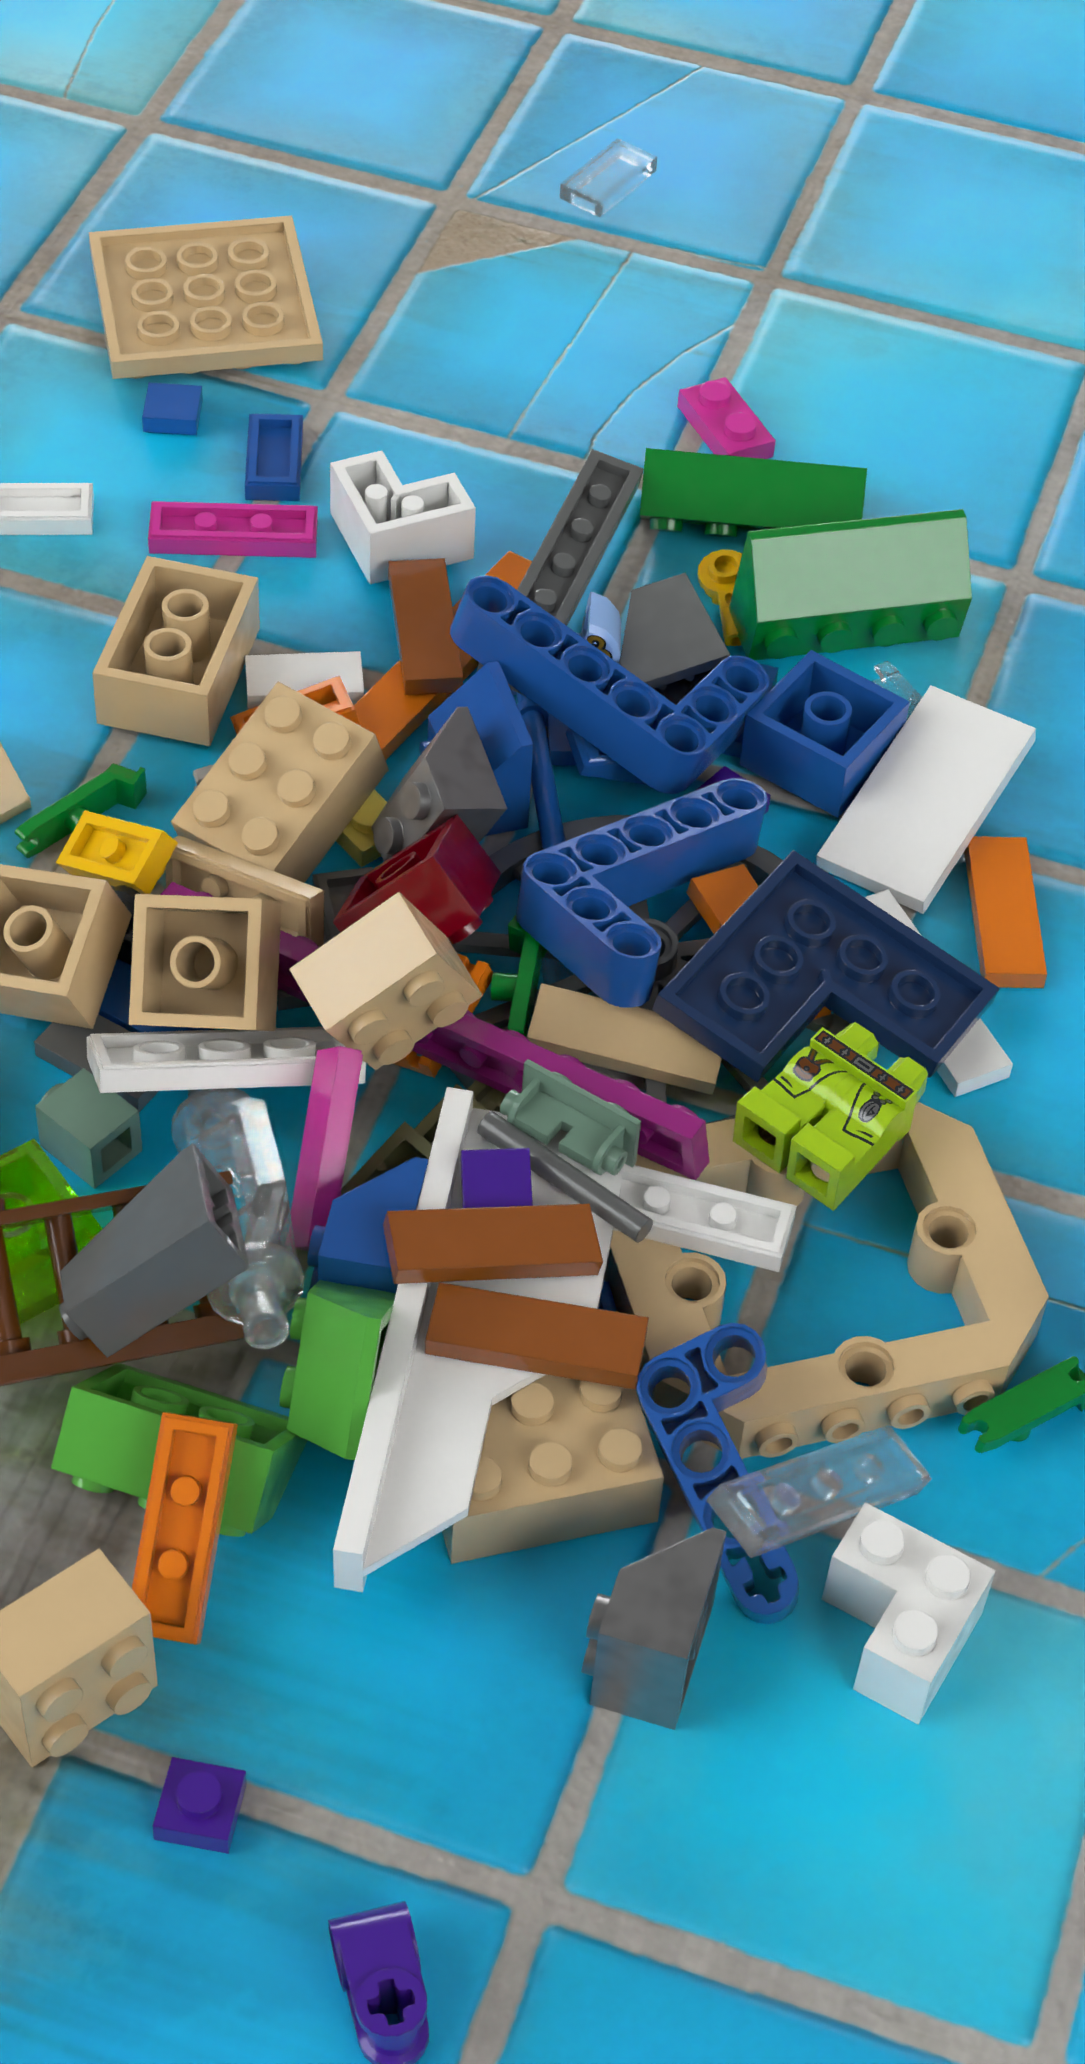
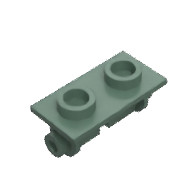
[500,1059,641,1176]

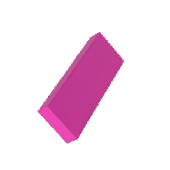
[148,501,318,558]
[285,1046,363,1251]

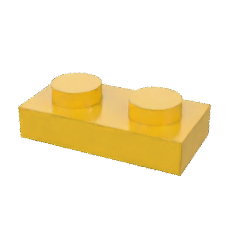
[55,811,178,894]

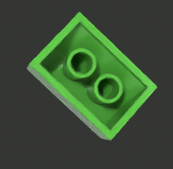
[51,1363,308,1537]

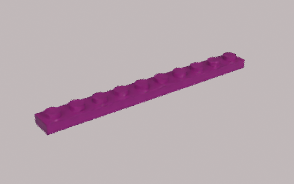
[160,881,710,1180]

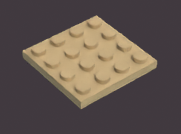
[89,216,323,379]

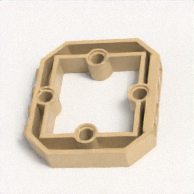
[604,1102,1049,1459]

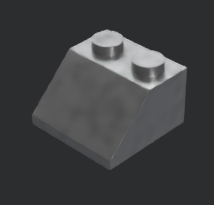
[371,707,507,862]
[582,1527,727,1730]

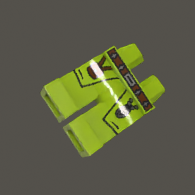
[733,1022,928,1211]

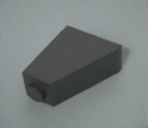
[619,573,730,705]
[59,1144,249,1358]

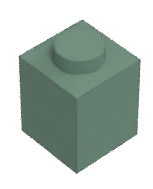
[35,1068,142,1189]

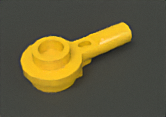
[698,549,742,646]

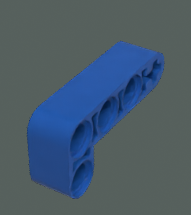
[637,1323,799,1624]

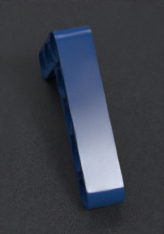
[450,575,769,794]
[516,778,768,1008]

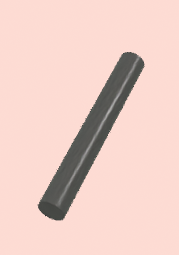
[477,1111,653,1243]

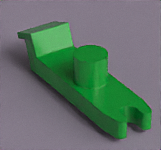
[14,763,147,858]
[491,915,547,1038]
[958,1356,1085,1453]

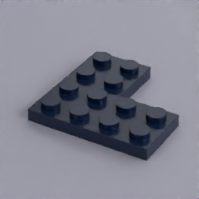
[652,850,1000,1083]

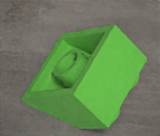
[279,1280,396,1460]

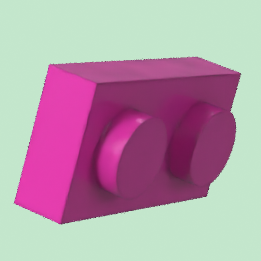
[677,377,776,459]

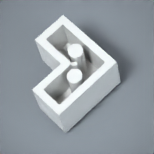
[330,451,476,584]
[822,1502,996,1725]

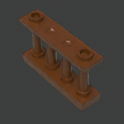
[0,1170,262,1387]

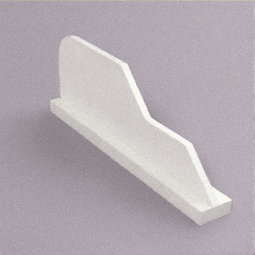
[333,1087,622,1592]

